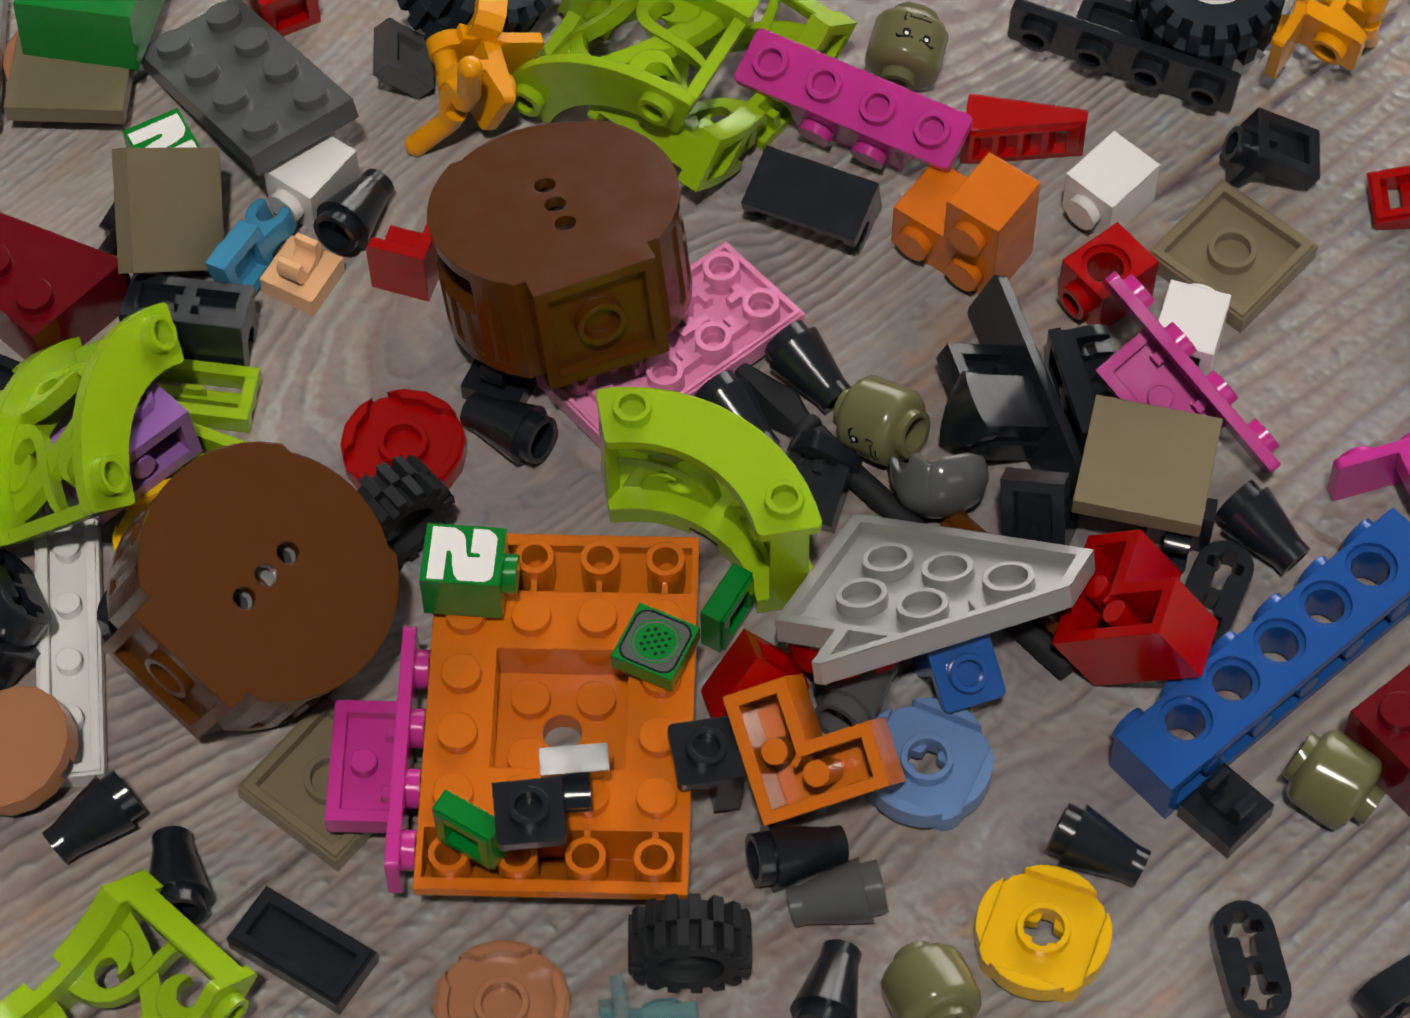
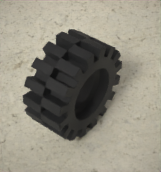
[357,455,455,569]
[628,893,752,994]

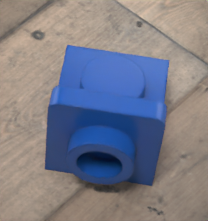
[912,634,1006,713]

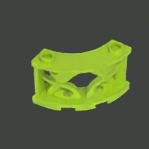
[512,0,760,133]
[587,0,857,192]
[0,302,184,548]
[596,387,822,613]
[0,869,258,1018]

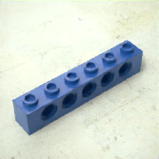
[1109,507,1410,819]

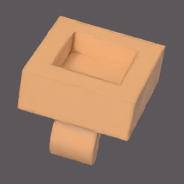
[259,232,345,316]

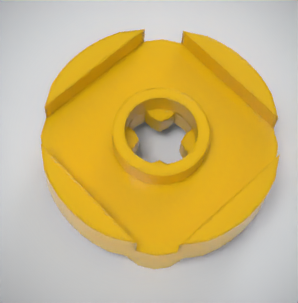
[974,865,1112,1003]

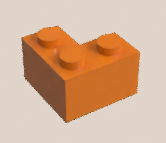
[891,152,1041,294]
[722,674,906,826]

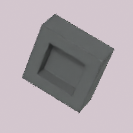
[373,17,434,99]

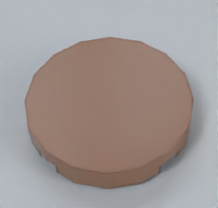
[0,686,79,816]
[433,940,571,1018]

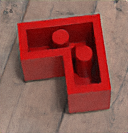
[1052,529,1219,686]

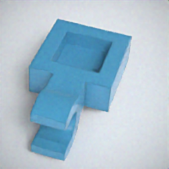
[205,198,297,293]

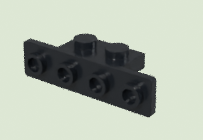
[1007,0,1241,112]
[936,275,1083,500]

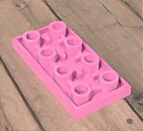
[536,241,805,447]

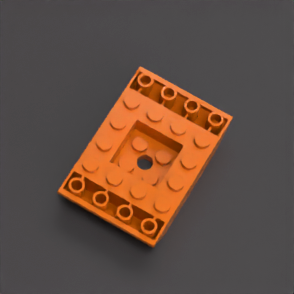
[413,533,699,900]

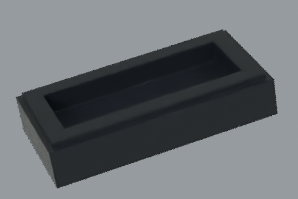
[226,886,379,1015]

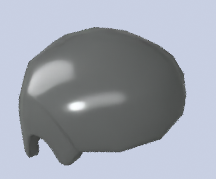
[888,452,989,519]

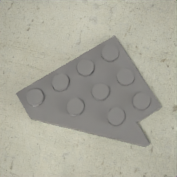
[774,513,1095,685]

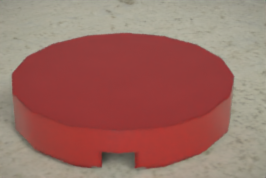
[340,389,467,490]

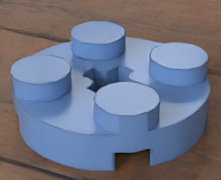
[864,697,994,831]

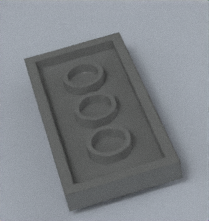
[141,0,359,176]

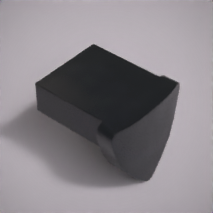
[939,371,1050,446]
[786,430,863,533]

